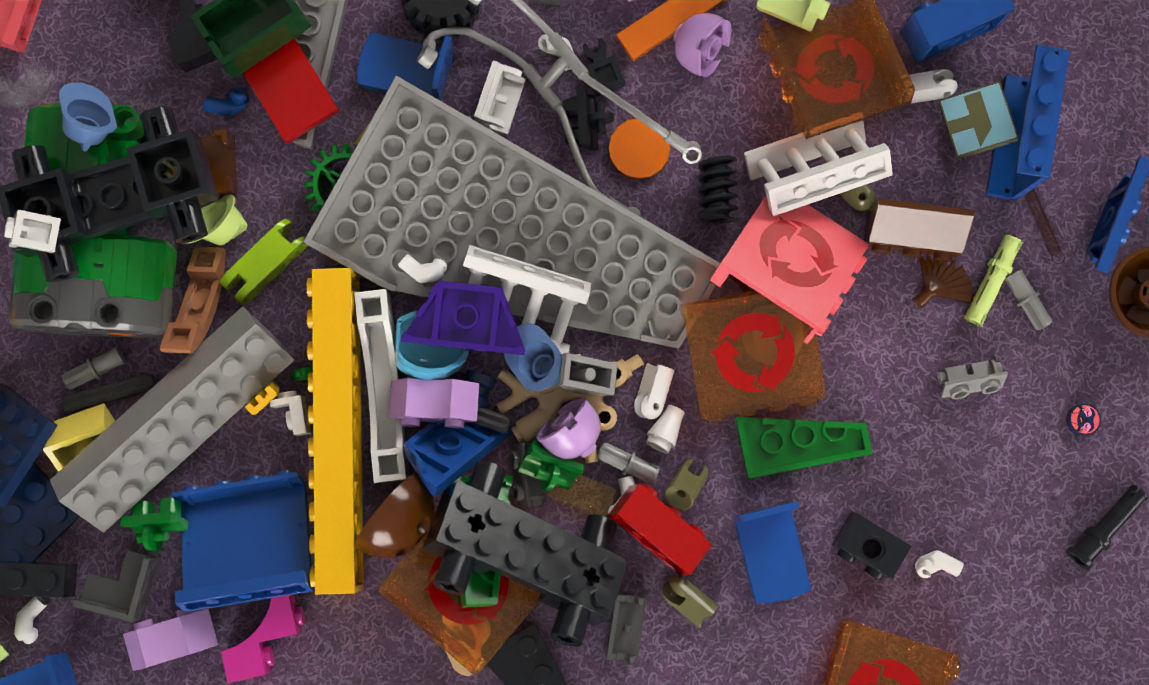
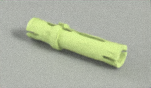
[964,234,1023,327]

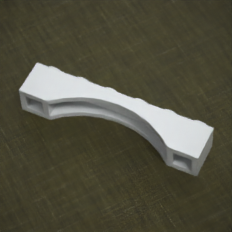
[354,289,410,483]

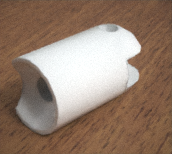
[899,69,958,105]
[634,363,675,419]

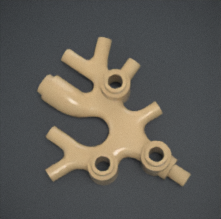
[496,354,644,463]

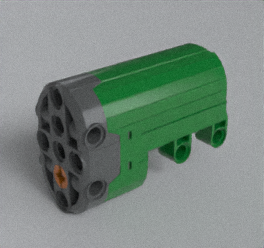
[8,103,177,339]

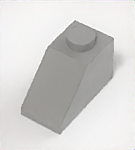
[559,353,618,396]

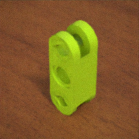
[220,219,308,306]

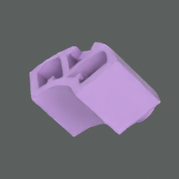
[388,378,479,428]
[123,609,218,671]

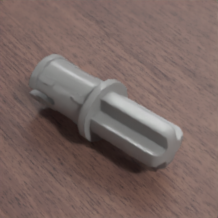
[1004,269,1052,330]
[62,346,126,390]
[597,443,660,485]

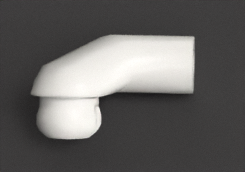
[398,253,447,283]
[14,597,48,644]

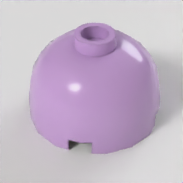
[674,13,732,77]
[536,397,601,459]

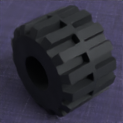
[401,0,480,40]

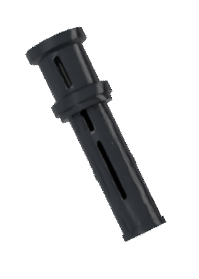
[1066,485,1148,570]

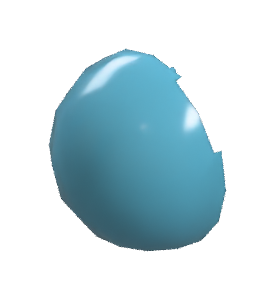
[395,311,469,380]

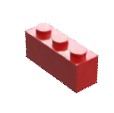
[608,483,712,575]

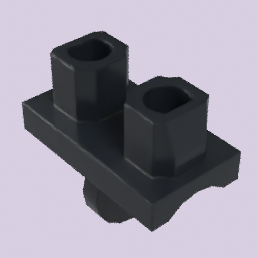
[563,89,614,150]

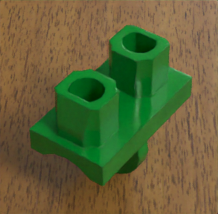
[518,439,584,493]
[120,497,189,552]

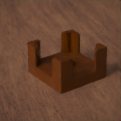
[173,129,237,198]

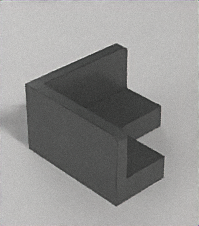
[71,550,160,622]

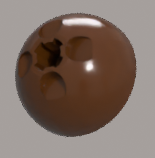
[1108,246,1149,339]
[355,472,435,558]

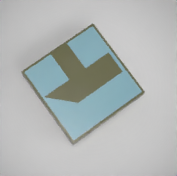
[938,81,1019,160]

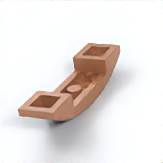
[160,247,226,354]

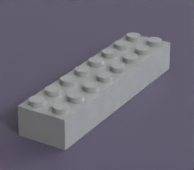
[50,306,294,533]

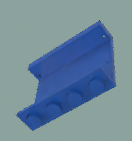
[985,45,1070,201]
[172,470,313,612]

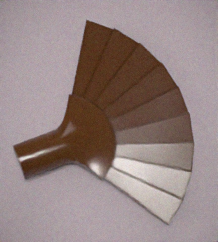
[913,254,973,308]

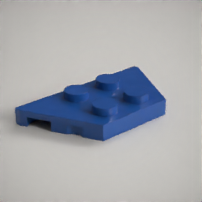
[1086,156,1149,274]
[404,422,511,497]

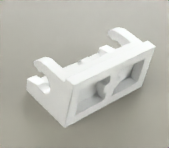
[474,60,525,137]

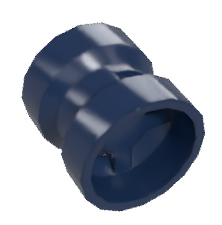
[464,369,497,409]

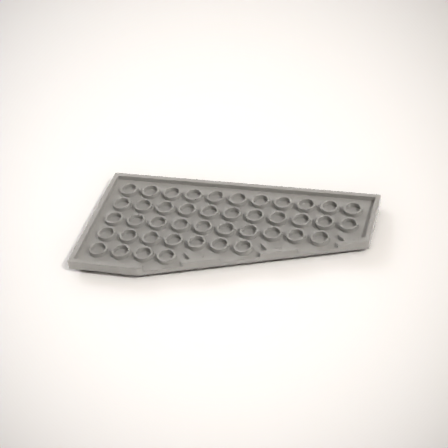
[303,75,721,348]

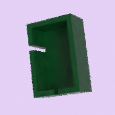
[190,0,312,78]

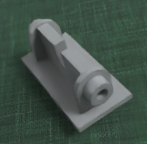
[937,360,1008,399]

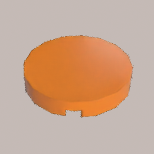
[608,118,670,180]

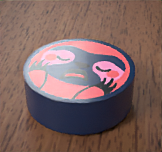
[1066,404,1101,436]

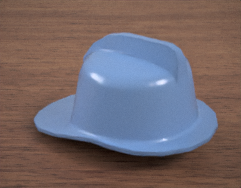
[59,82,117,151]
[504,323,563,392]

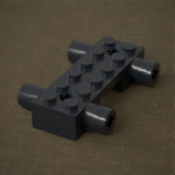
[0,106,219,282]
[422,461,628,647]

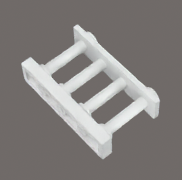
[744,113,893,216]
[463,245,591,355]

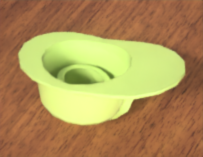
[182,194,248,245]

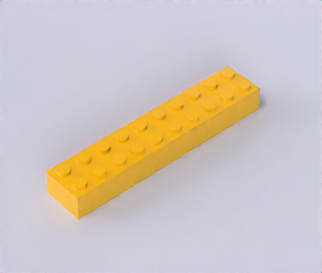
[307,268,364,595]

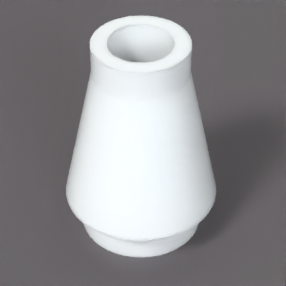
[646,405,685,454]

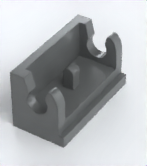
[606,593,647,663]

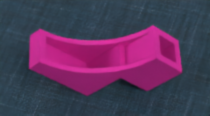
[221,594,305,684]

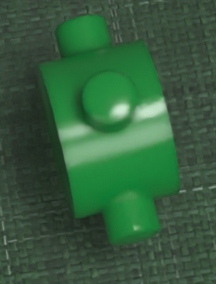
[290,368,313,383]

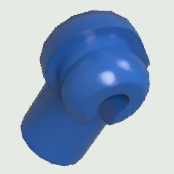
[203,87,249,117]

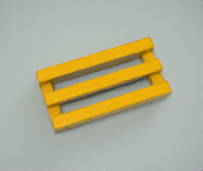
[245,380,280,415]

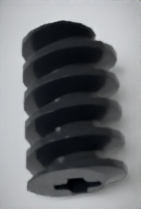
[698,156,738,223]

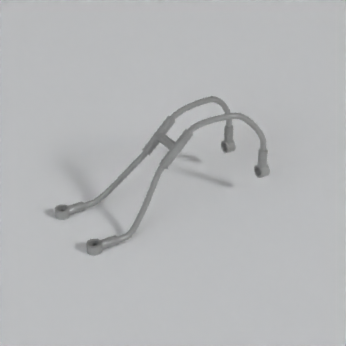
[416,0,702,217]

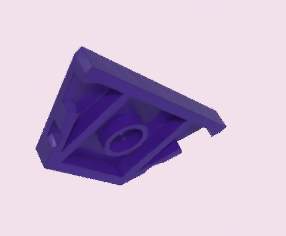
[401,281,526,355]

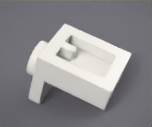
[4,210,61,253]
[270,391,311,436]

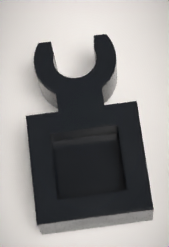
[583,38,626,97]

